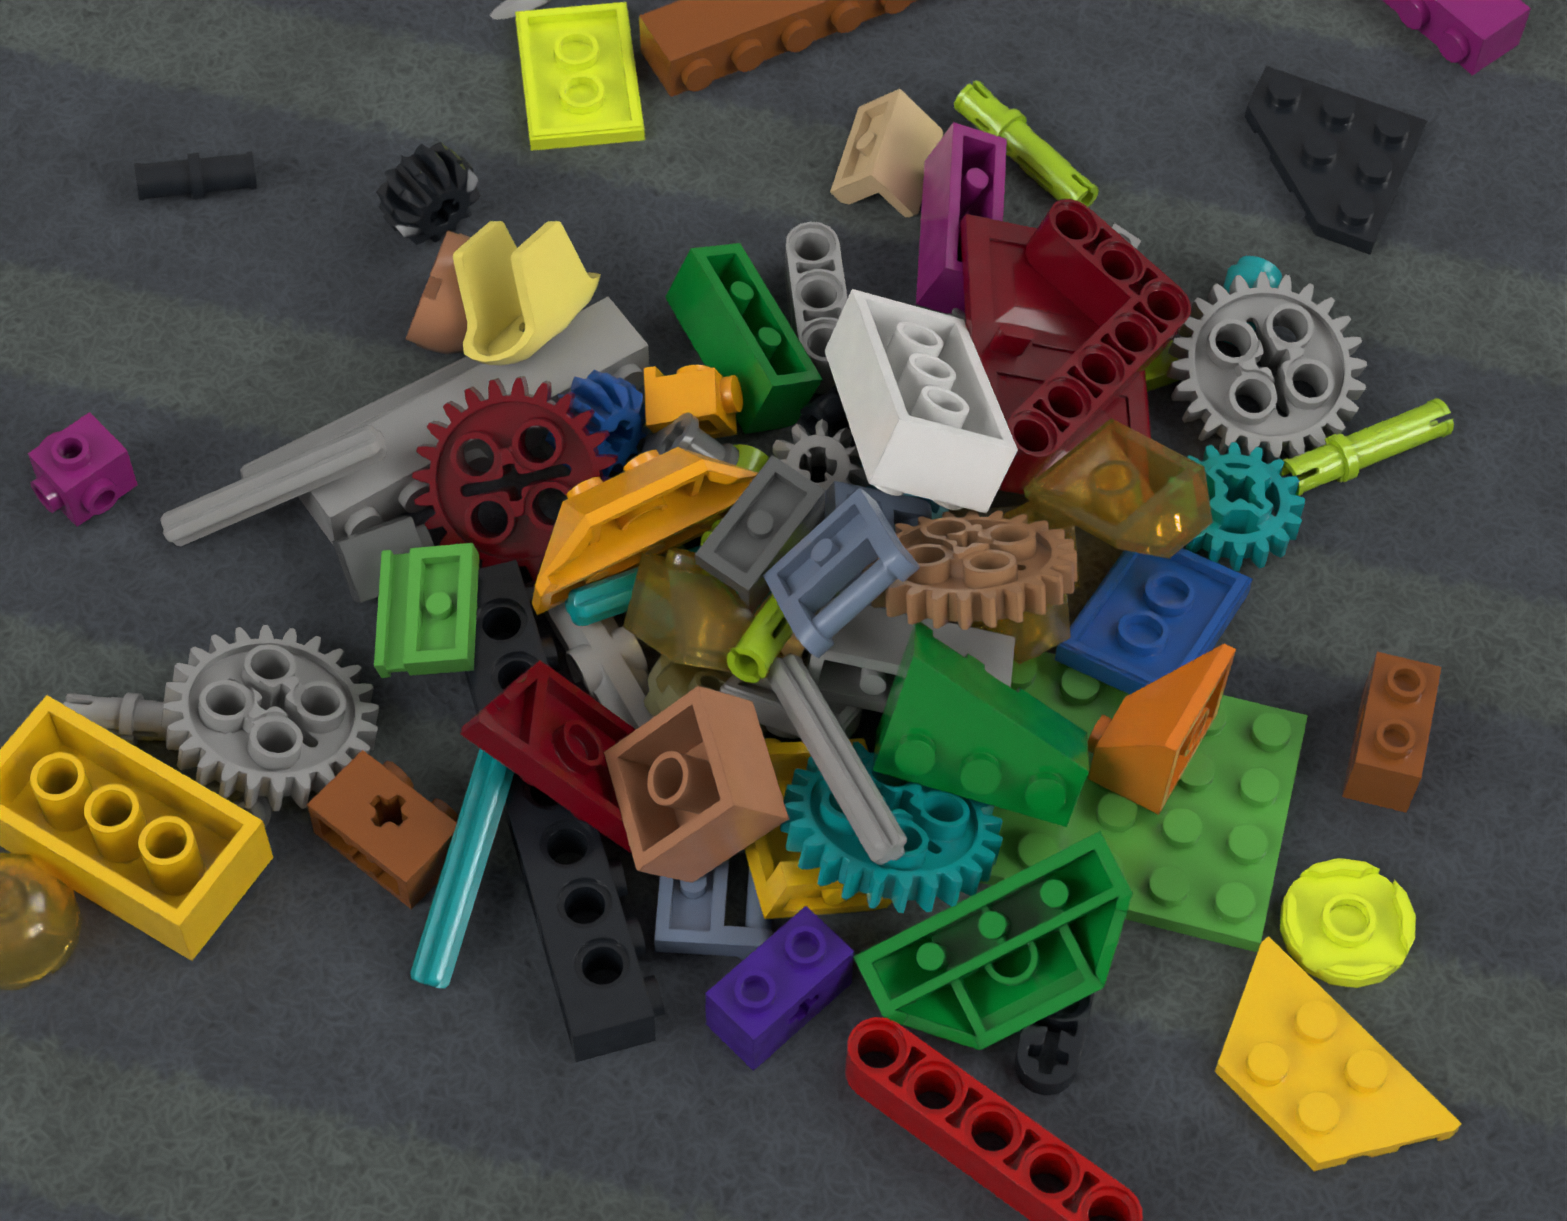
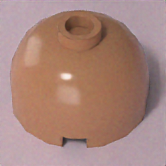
[405,230,471,354]

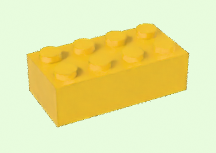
[0,695,273,961]

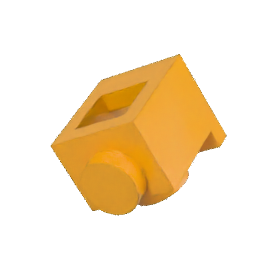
[644,365,743,438]

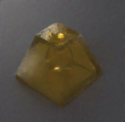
[1024,418,1213,559]
[623,548,785,678]

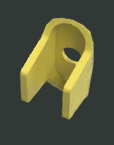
[453,221,601,365]

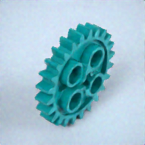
[780,741,1003,913]

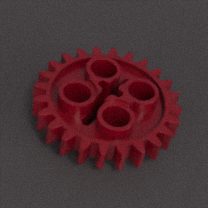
[412,376,618,582]

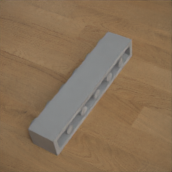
[298,297,649,544]

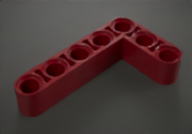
[1000,199,1191,490]

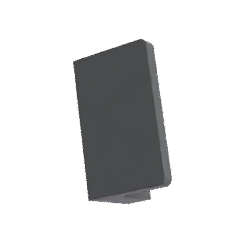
[695,455,826,616]

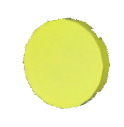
[1280,858,1416,988]

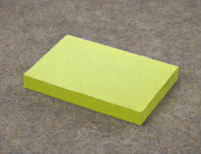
[515,2,645,151]

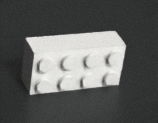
[825,289,1018,513]

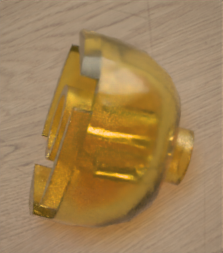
[0,853,82,990]

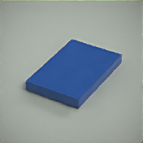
[1054,529,1253,694]

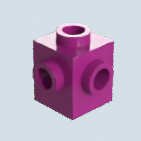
[28,412,138,527]

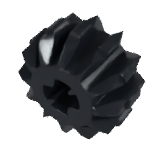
[376,142,481,245]

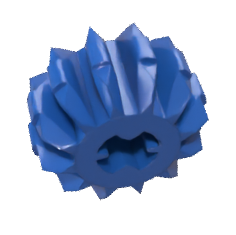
[545,370,649,477]

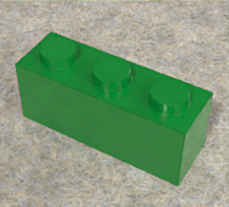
[665,243,823,434]

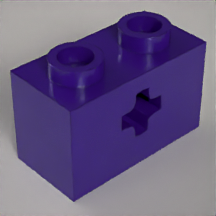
[705,906,854,1071]

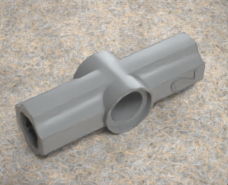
[543,602,654,729]

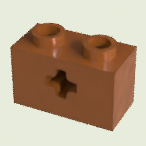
[1342,651,1442,813]
[307,750,459,909]

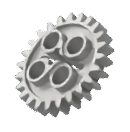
[1167,272,1367,464]
[161,625,379,811]

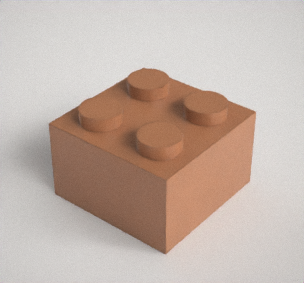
[604,686,789,883]

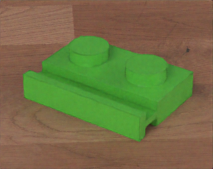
[374,543,479,678]

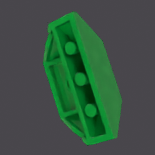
[853,831,1133,1050]

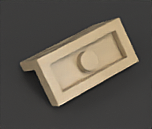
[830,89,943,217]

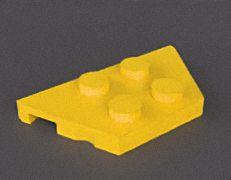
[1215,936,1462,1171]

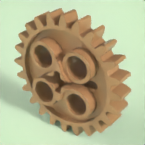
[861,510,1077,630]

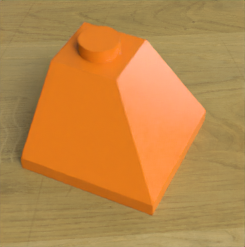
[1088,643,1236,815]

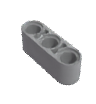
[785,222,848,394]

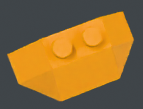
[532,447,758,615]

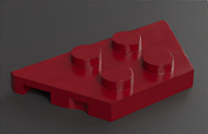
[460,660,636,854]

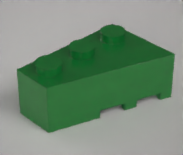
[873,622,1089,827]

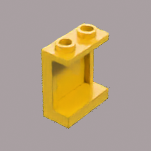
[744,738,892,919]

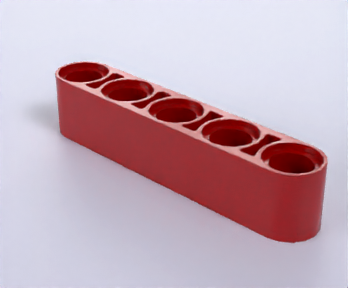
[845,1017,1143,1221]

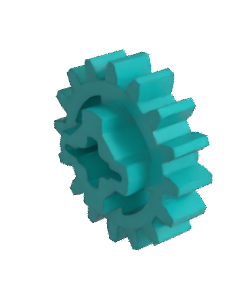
[1166,442,1305,571]

